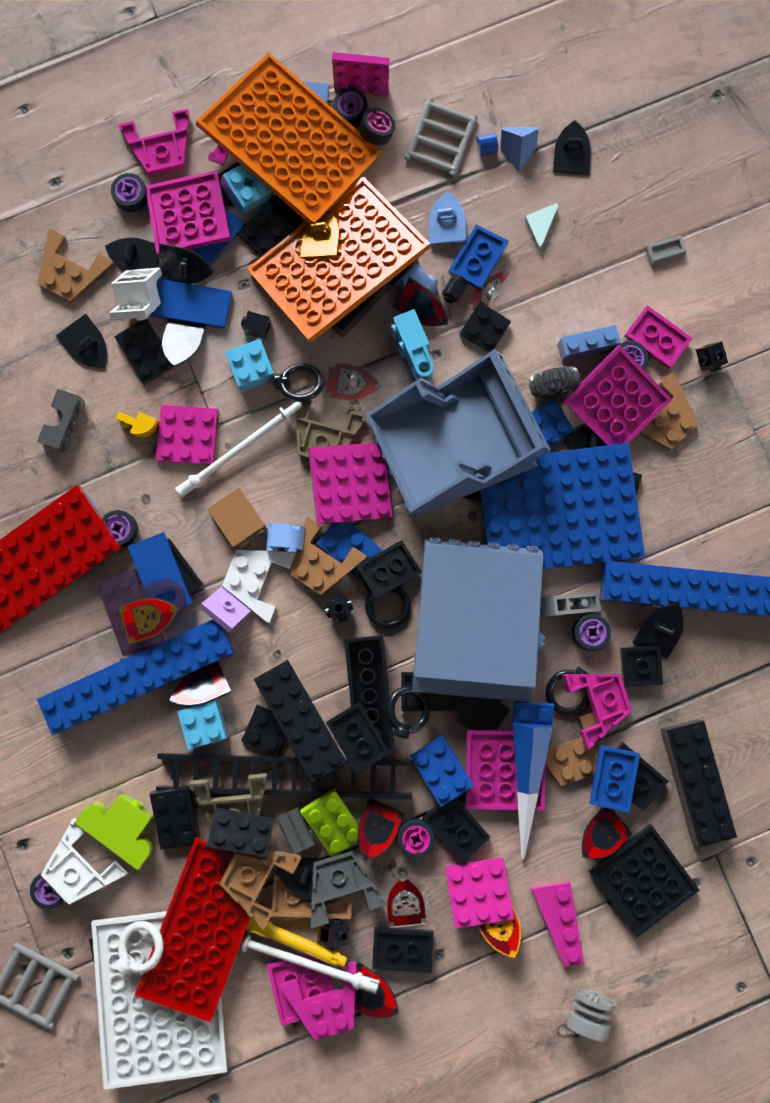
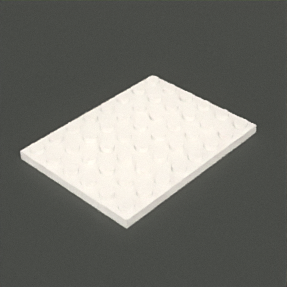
[92,911,227,1090]

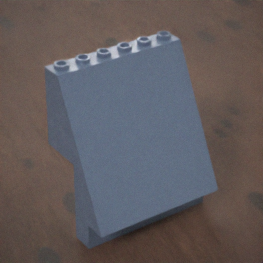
[366,349,551,515]
[412,537,543,702]

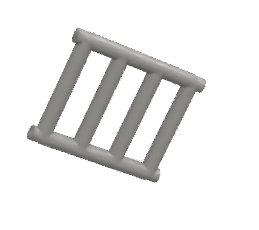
[404,98,478,177]
[0,942,79,1030]

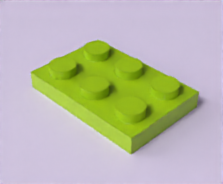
[301,789,358,857]

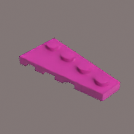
[531,881,584,966]

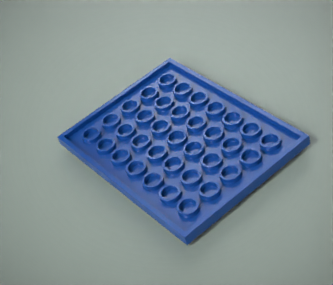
[480,443,645,570]

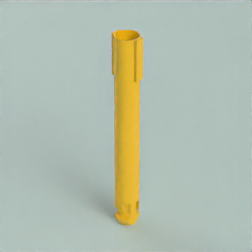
[246,917,347,968]

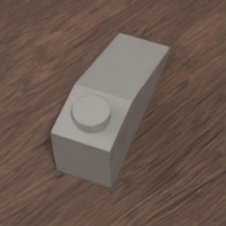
[540,592,601,617]

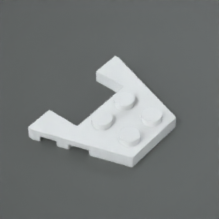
[222,550,296,623]
[41,818,128,905]

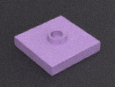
[199,586,252,632]

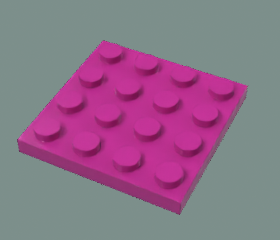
[146,170,231,256]
[563,345,672,445]
[308,443,392,525]
[466,729,546,810]

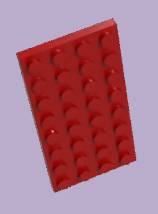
[0,485,122,634]
[134,837,261,1023]

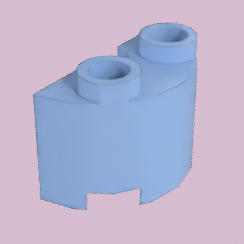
[396,263,438,294]
[266,523,305,553]

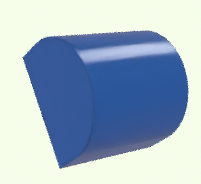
[476,132,499,157]

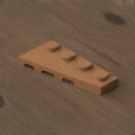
[271,874,352,919]

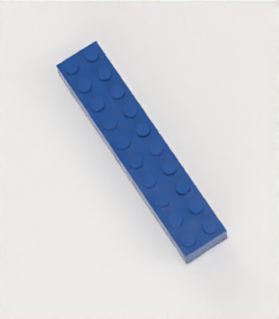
[600,561,770,618]
[37,619,236,735]

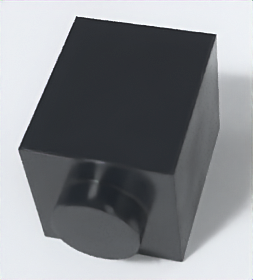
[241,311,271,340]

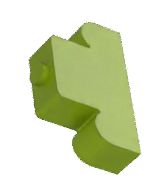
[74,794,154,870]

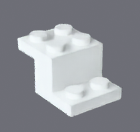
[110,268,162,322]

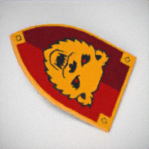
[478,903,521,958]

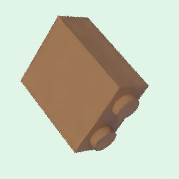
[207,488,267,549]

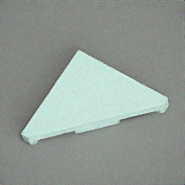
[525,203,558,249]

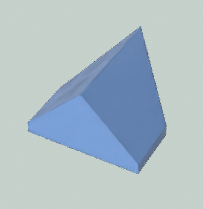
[500,127,539,172]

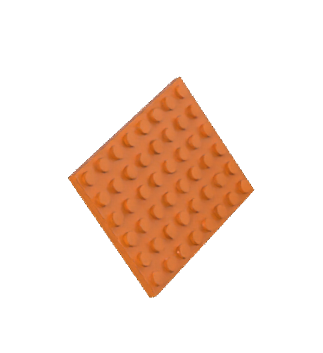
[195,52,382,225]
[247,177,431,343]

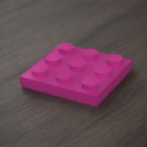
[332,52,390,96]
[156,405,219,465]
[445,857,514,928]
[267,953,335,1026]

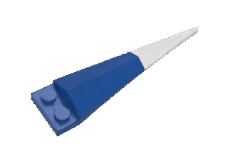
[512,701,554,859]

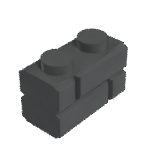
[276,806,317,854]

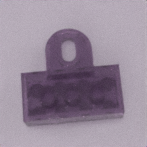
[96,569,186,656]

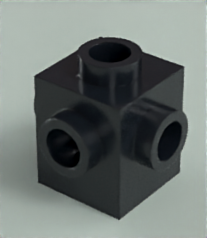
[695,341,728,372]
[325,594,354,623]
[317,918,349,950]

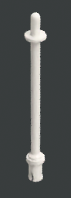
[175,402,302,497]
[240,934,379,994]

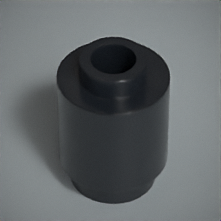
[441,274,467,304]

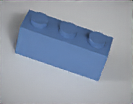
[557,325,621,362]

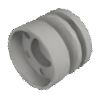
[566,989,617,1041]

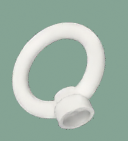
[116,921,163,975]

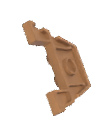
[37,229,115,303]
[639,372,698,450]
[290,517,369,596]
[545,712,598,786]
[220,850,301,929]

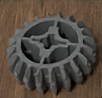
[529,366,581,398]

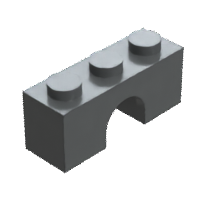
[37,389,84,453]

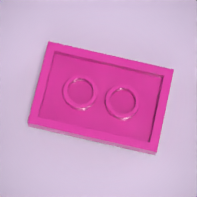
[624,305,693,369]

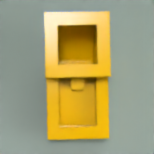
[116,412,159,438]

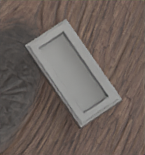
[645,235,687,265]

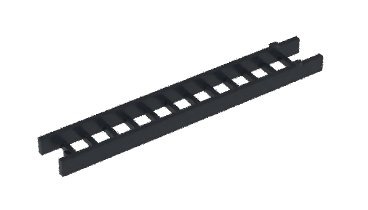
[156,752,413,800]

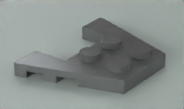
[310,851,387,929]

